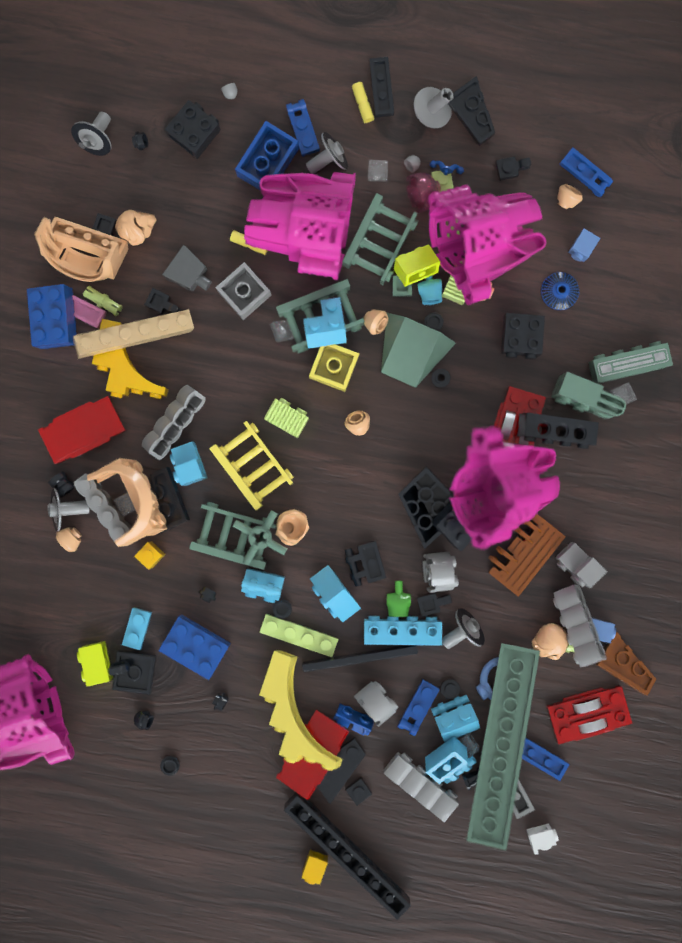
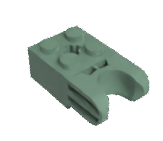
[551,372,626,419]

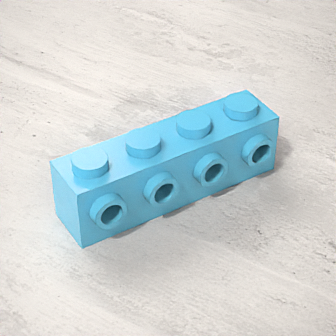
[364,616,442,645]

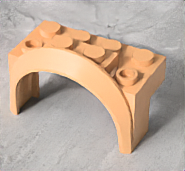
[35,217,128,282]
[87,458,167,546]

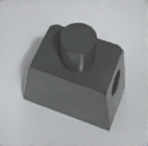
[162,245,212,292]

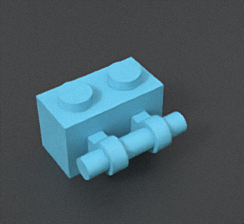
[241,568,285,603]
[431,695,480,742]
[425,736,477,784]

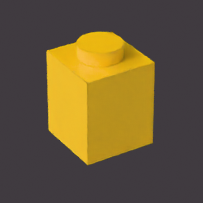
[134,541,165,570]
[302,849,328,885]

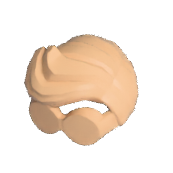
[115,210,151,246]
[276,509,309,546]
[532,623,568,660]

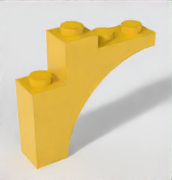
[92,319,168,399]

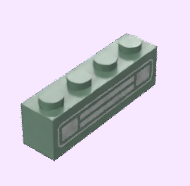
[588,341,673,384]

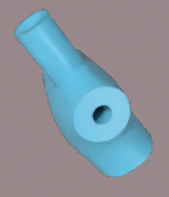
[418,275,443,305]

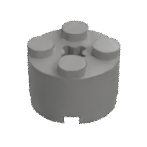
[422,551,458,593]
[354,681,398,727]

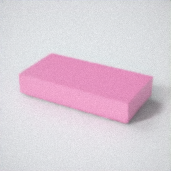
[72,295,107,329]

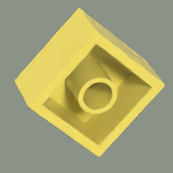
[309,344,359,392]

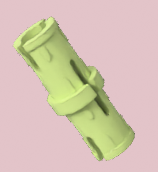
[83,286,122,316]

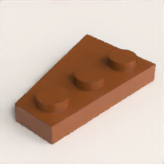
[596,632,656,696]

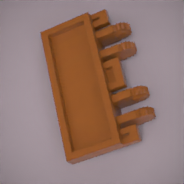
[488,513,566,597]

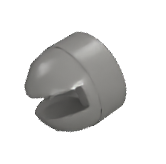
[221,83,238,99]
[404,155,421,173]

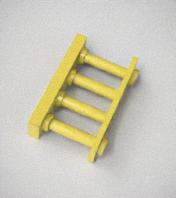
[210,421,294,510]

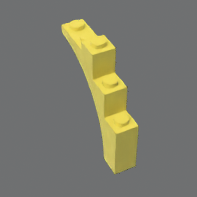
[259,650,342,771]

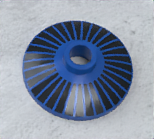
[541,272,579,310]

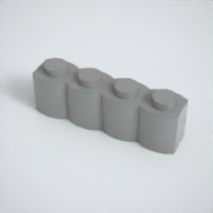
[142,385,206,460]
[74,474,133,541]
[553,584,607,667]
[383,752,459,822]

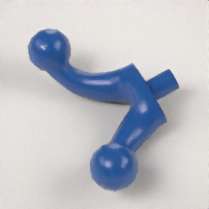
[430,160,464,175]

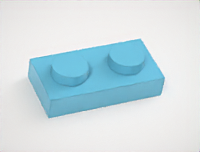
[122,607,152,650]

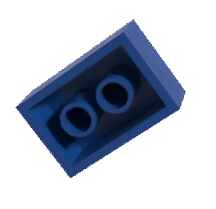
[235,121,299,191]
[27,284,77,349]
[159,615,231,680]

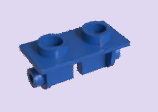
[333,704,374,736]

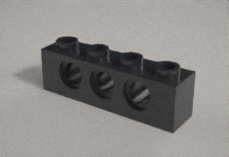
[517,412,599,449]

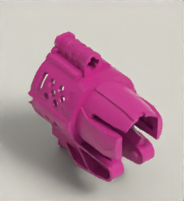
[244,172,356,280]
[428,185,546,305]
[450,427,560,549]
[0,654,74,770]

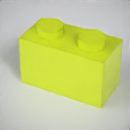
[394,244,440,287]
[77,641,113,687]

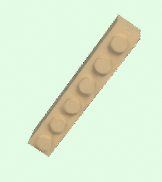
[73,309,194,359]

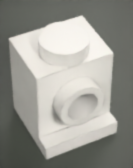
[526,824,559,854]

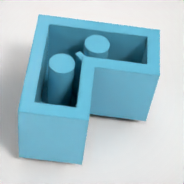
[304,297,347,348]
[170,441,208,486]
[310,565,361,622]

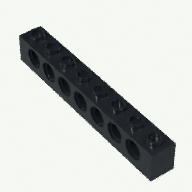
[284,792,411,920]

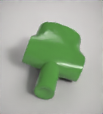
[386,581,411,617]

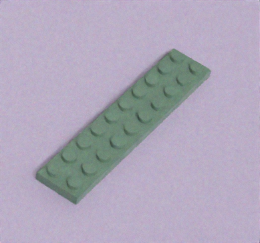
[466,643,540,850]

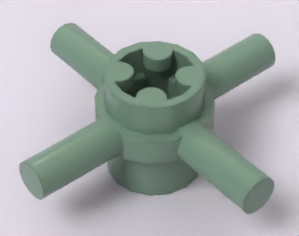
[233,510,288,565]

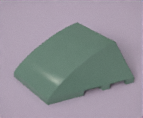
[381,313,456,388]

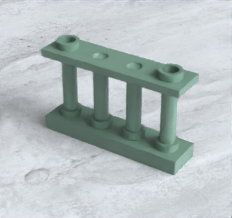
[342,193,419,285]
[276,279,364,353]
[189,502,276,570]

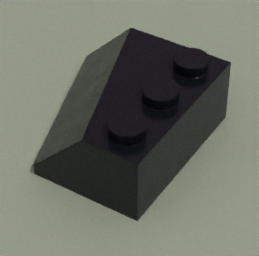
[398,466,454,549]

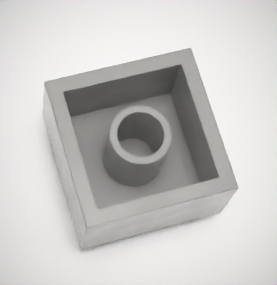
[216,262,271,320]

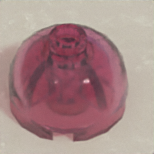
[406,172,441,213]

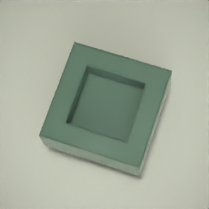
[392,276,412,296]

